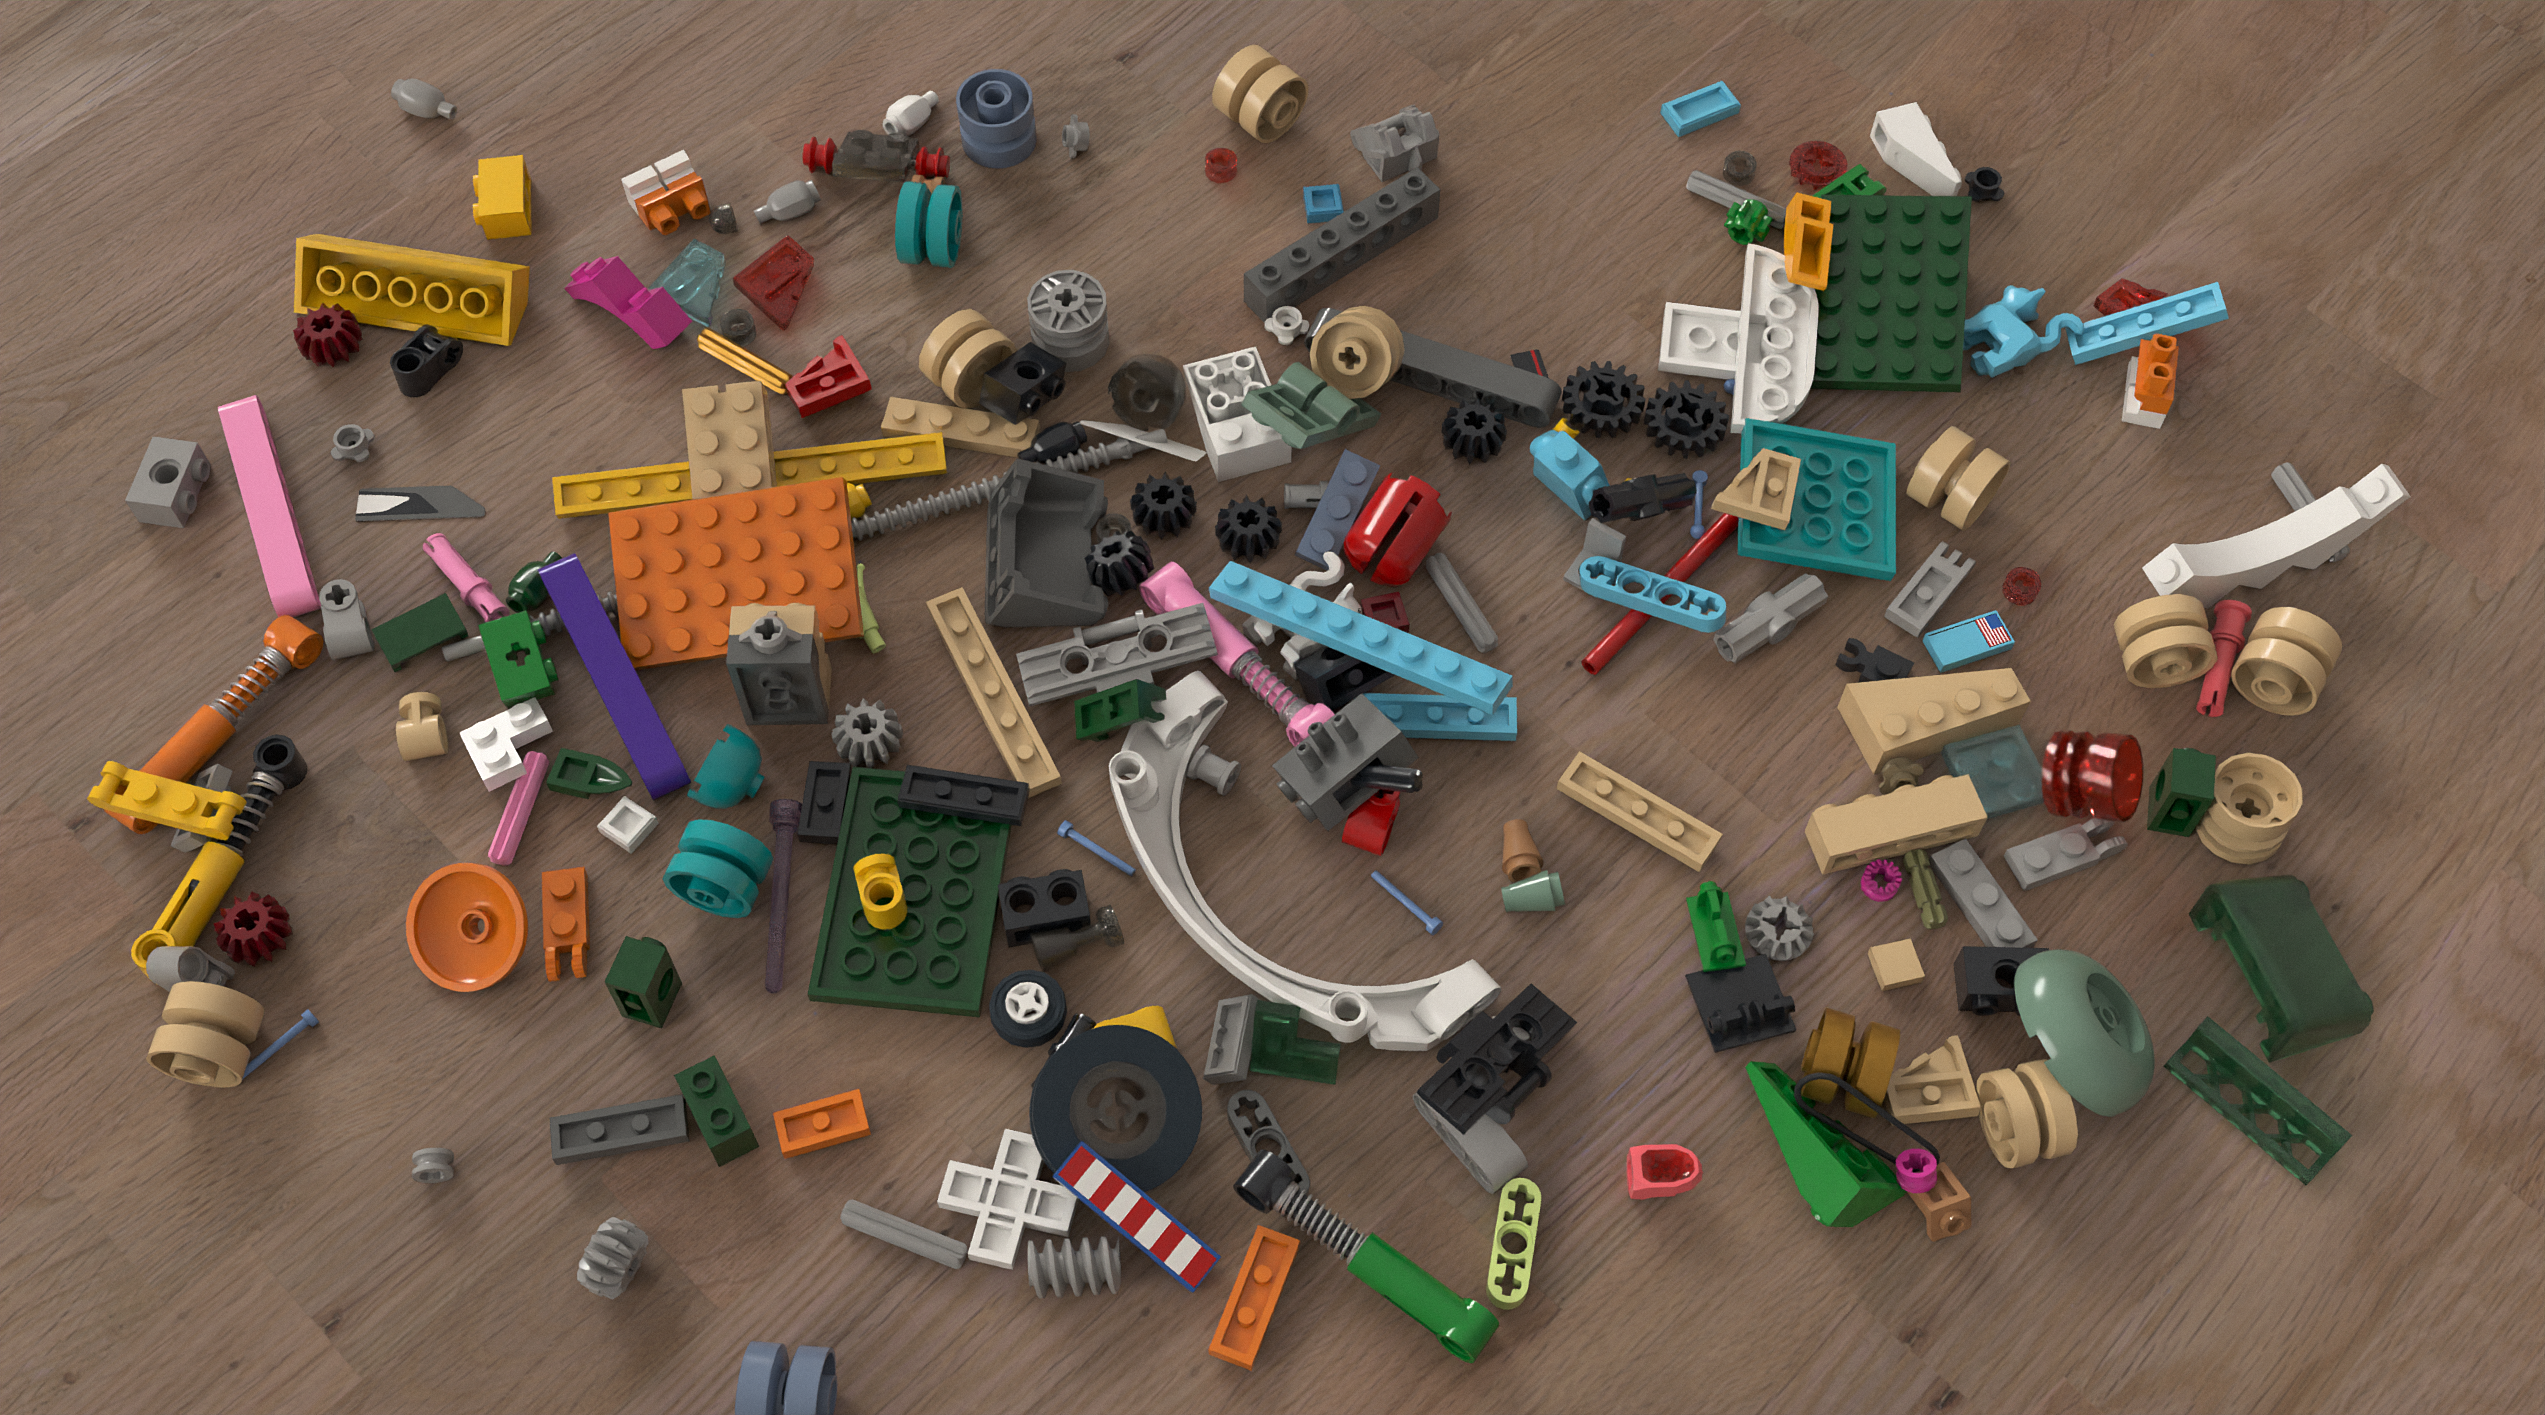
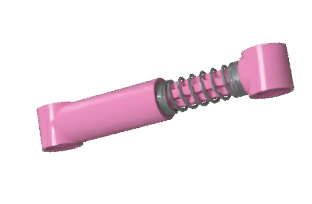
[1139,562,1335,747]

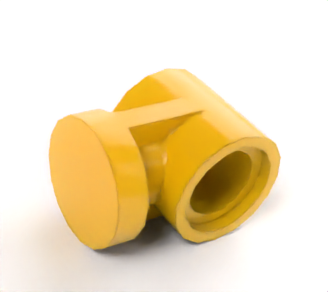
[853,854,907,930]

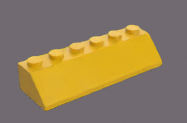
[294,234,530,346]

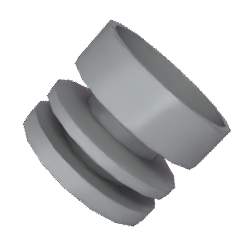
[1027,270,1110,372]

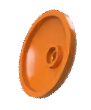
[406,863,528,992]

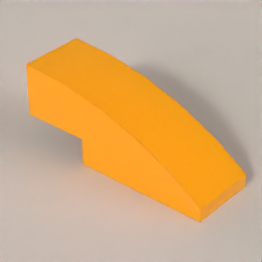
[1784,192,1834,291]

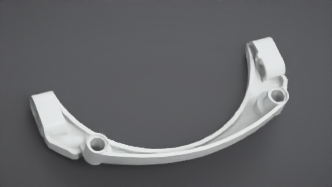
[1109,671,1502,1051]

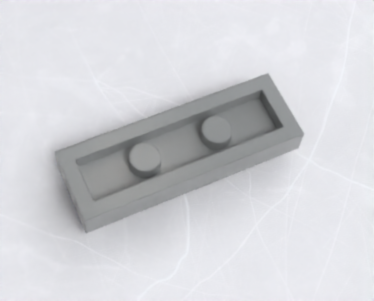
[1929,838,2038,948]

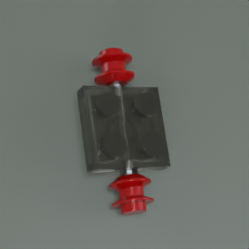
[803,130,950,183]

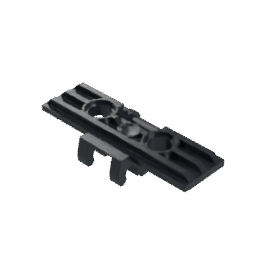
[1416,983,1577,1135]

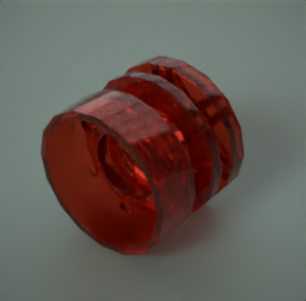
[2042,730,2144,822]

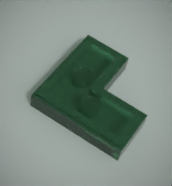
[1250,1000,1341,1085]

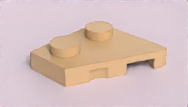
[1884,1035,1981,1126]

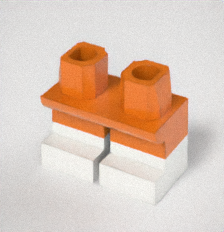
[621,150,710,236]
[2122,334,2179,429]

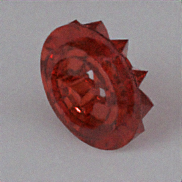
[1788,141,1848,191]

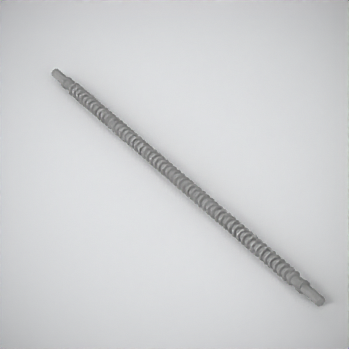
[442,429,1167,662]

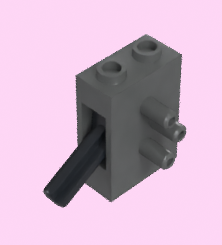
[1272,693,1423,831]

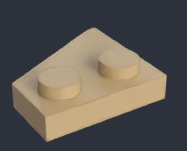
[1711,448,1801,530]

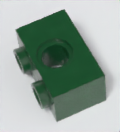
[2147,748,2216,837]
[604,936,682,1029]
[674,1055,759,1167]

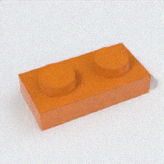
[773,1089,871,1159]

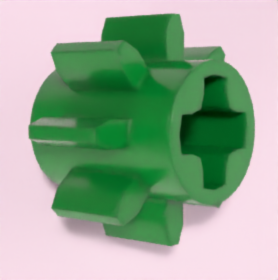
[1724,199,1773,245]

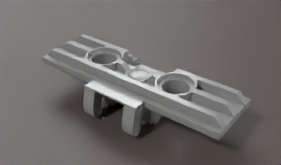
[1016,603,1218,706]

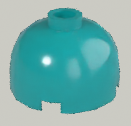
[687,724,765,809]

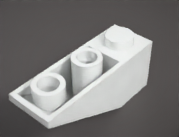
[1870,102,1962,196]

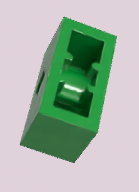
[478,610,559,709]

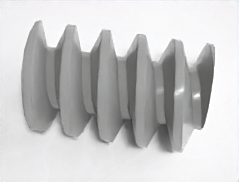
[1028,1236,1121,1299]

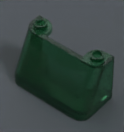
[2189,874,2374,1063]

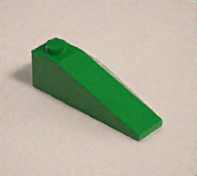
[1745,1061,1907,1227]

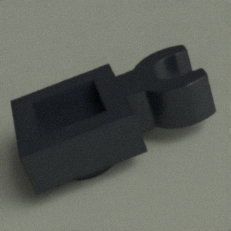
[1835,638,1914,683]

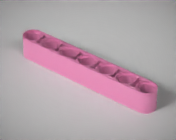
[218,395,321,618]

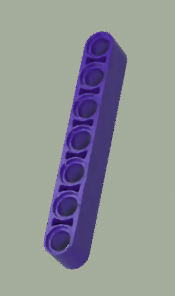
[538,553,691,801]

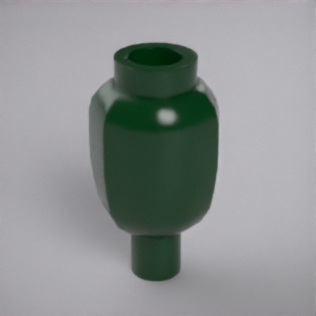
[506,551,562,613]

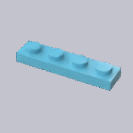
[2065,282,2229,365]
[1354,693,1517,741]

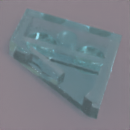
[648,239,726,327]

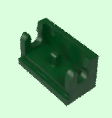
[371,593,469,673]
[1074,679,1167,742]

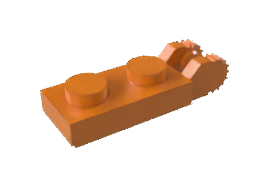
[542,867,590,982]

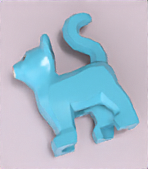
[1963,285,2084,378]

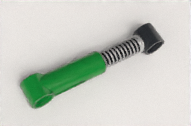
[1233,1149,1499,1363]

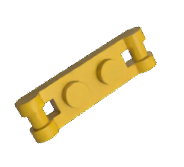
[87,761,247,840]

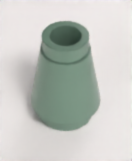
[1501,870,1565,912]

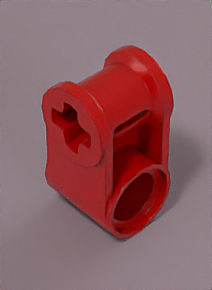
[1342,789,1400,856]

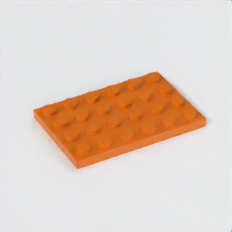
[608,477,864,671]

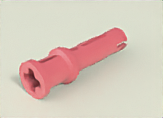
[2196,600,2252,717]

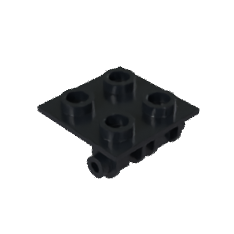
[1685,954,1797,1053]

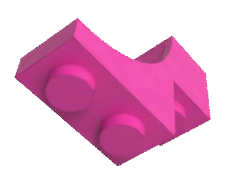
[564,256,692,349]

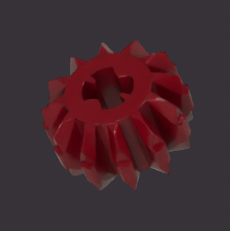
[293,302,363,368]
[213,891,293,967]

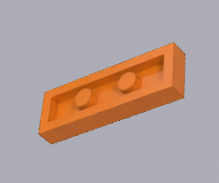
[1208,1225,1300,1371]

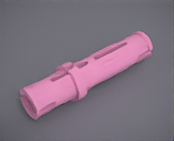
[423,533,509,622]

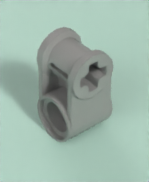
[319,579,374,660]
[146,946,235,992]

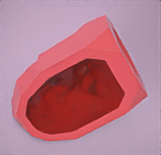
[1626,1144,1703,1200]

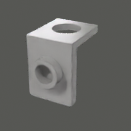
[1563,518,1626,597]

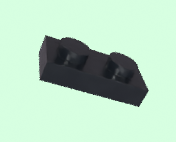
[797,761,852,844]

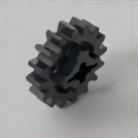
[1561,361,1646,438]
[1644,380,1729,459]

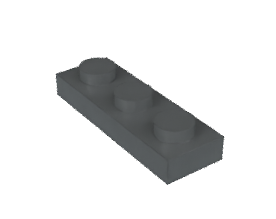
[549,1094,690,1165]

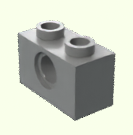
[125,437,211,528]

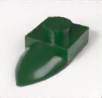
[546,748,632,799]

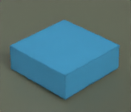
[1303,184,1344,223]

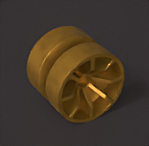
[1801,1007,1900,1118]

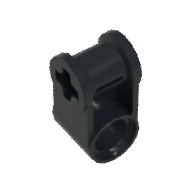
[390,324,463,397]

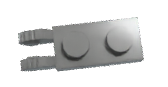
[2004,814,2128,891]

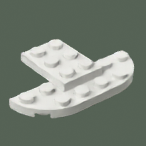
[1658,243,1818,434]

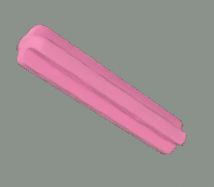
[488,751,549,866]

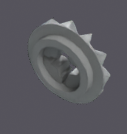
[1745,896,1814,961]

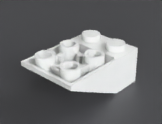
[1183,347,1292,482]

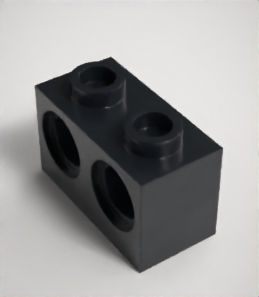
[998,869,1092,948]

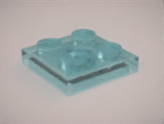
[1941,725,2054,819]

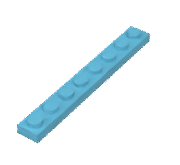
[1209,561,1513,715]

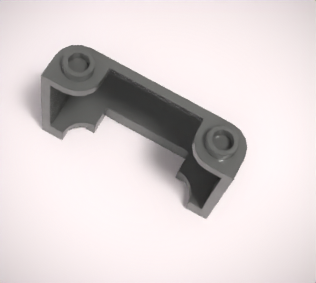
[984,458,1108,628]

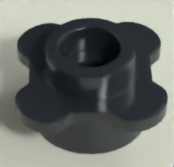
[1965,167,2004,202]

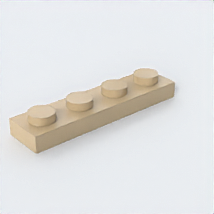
[881,397,1040,458]
[1557,751,1723,872]

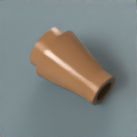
[1502,819,1544,883]

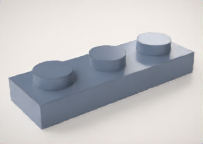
[1295,449,1380,571]

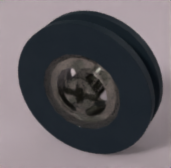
[1029,1025,1202,1192]

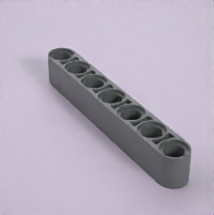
[1304,308,1562,428]

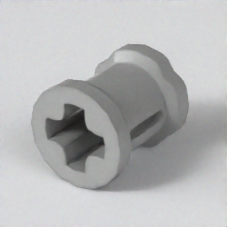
[1187,745,1241,796]

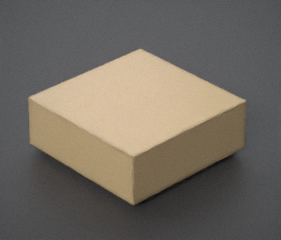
[1867,938,1925,991]

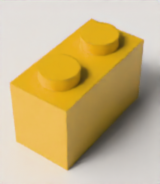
[473,155,532,240]

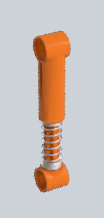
[104,615,324,834]

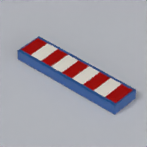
[1052,1141,1221,1293]

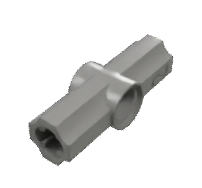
[1713,573,1828,664]

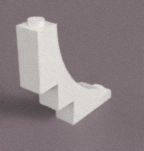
[2142,464,2411,608]

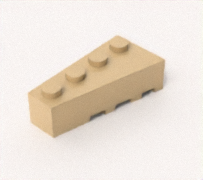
[1837,668,2031,775]

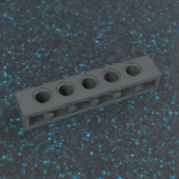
[1244,167,1441,323]

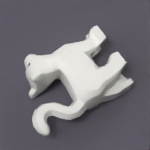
[1242,551,1362,680]

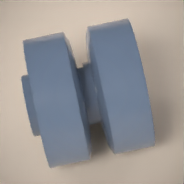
[956,69,1037,168]
[735,1341,838,1415]

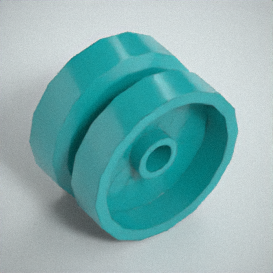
[895,181,963,268]
[662,819,774,918]

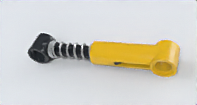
[131,734,308,985]

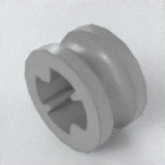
[412,1148,454,1183]

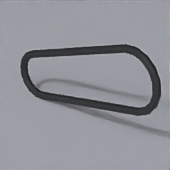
[1794,1072,1940,1173]

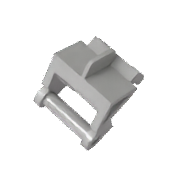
[1350,105,1440,182]

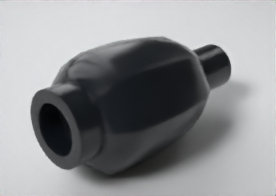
[1017,421,1087,465]

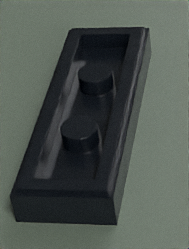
[897,764,1030,826]

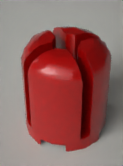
[1344,473,1452,588]

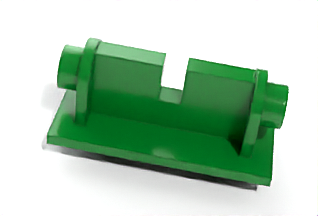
[1686,881,1746,972]

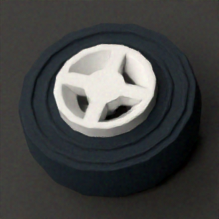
[989,970,1067,1048]

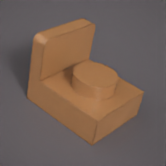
[1907,1162,1972,1242]

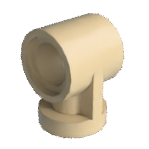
[396,692,448,761]

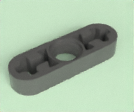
[1227,1090,1310,1196]

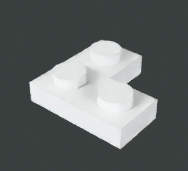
[460,697,553,792]

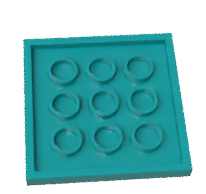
[1737,418,1896,581]

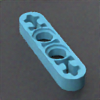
[1579,556,1726,633]

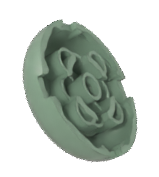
[2014,949,2155,1117]

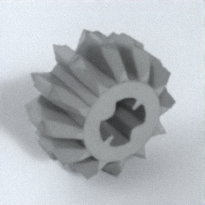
[832,698,903,768]
[577,1217,648,1300]

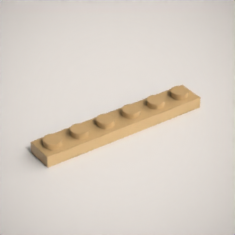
[926,587,1062,798]

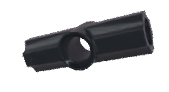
[1588,473,1697,523]

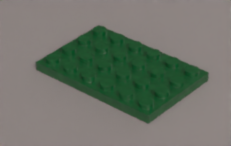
[1810,195,1972,393]
[807,767,1012,1017]

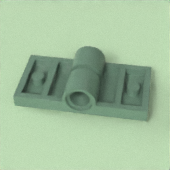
[1241,362,1381,449]

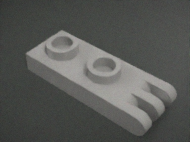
[1884,541,1976,638]

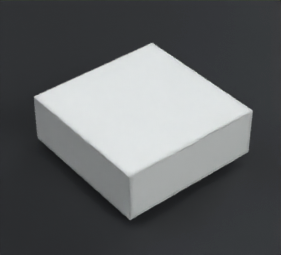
[597,796,659,854]

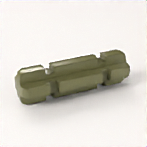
[1903,849,1948,930]

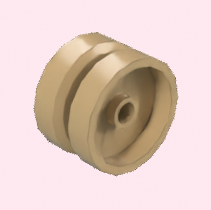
[1310,306,1405,399]
[919,309,1017,409]
[2114,594,2218,688]
[1976,1059,2078,1168]

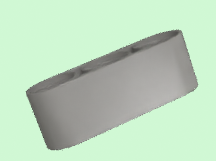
[1413,1093,1528,1194]

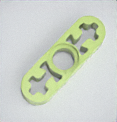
[1486,1178,1541,1310]

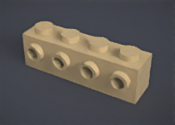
[1805,774,1988,875]

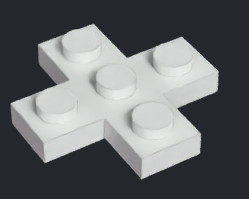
[937,1129,1079,1270]

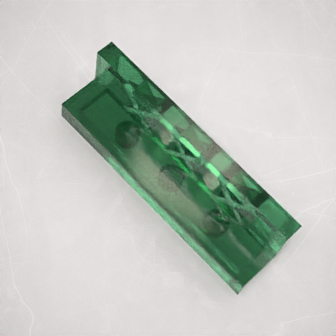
[2164,1016,2353,1185]

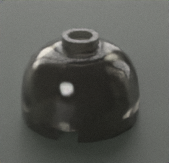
[1108,353,1187,431]

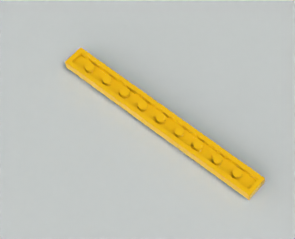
[552,432,947,519]

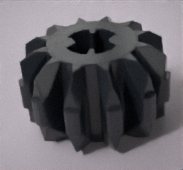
[1441,398,1507,465]
[1130,471,1197,540]
[1215,494,1282,564]
[1084,530,1155,596]

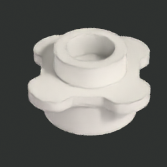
[1265,306,1309,345]

